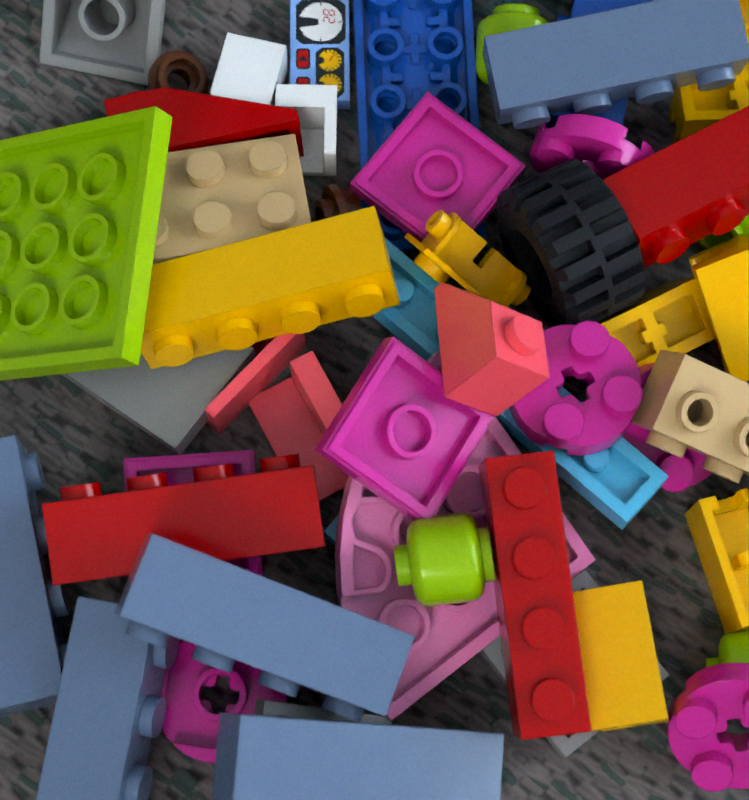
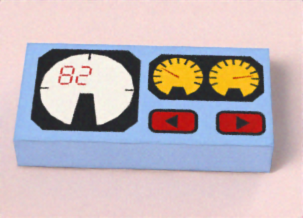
[290,0,350,109]

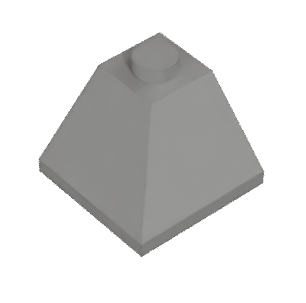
[39,0,166,86]

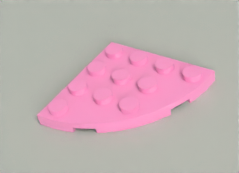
[335,349,596,721]

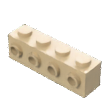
[631,350,749,484]

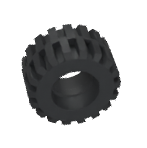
[496,158,646,327]

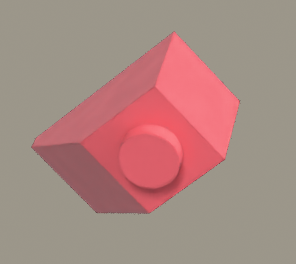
[434,282,550,417]

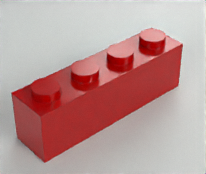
[602,106,749,268]
[479,450,592,740]
[42,454,325,586]

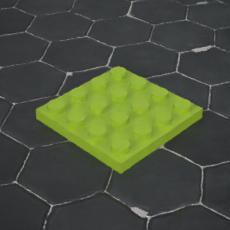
[0,106,173,381]

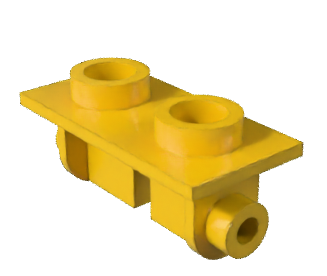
[404,210,531,308]

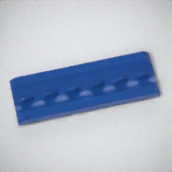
[352,0,486,253]

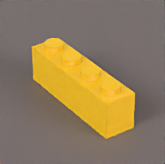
[141,206,401,369]

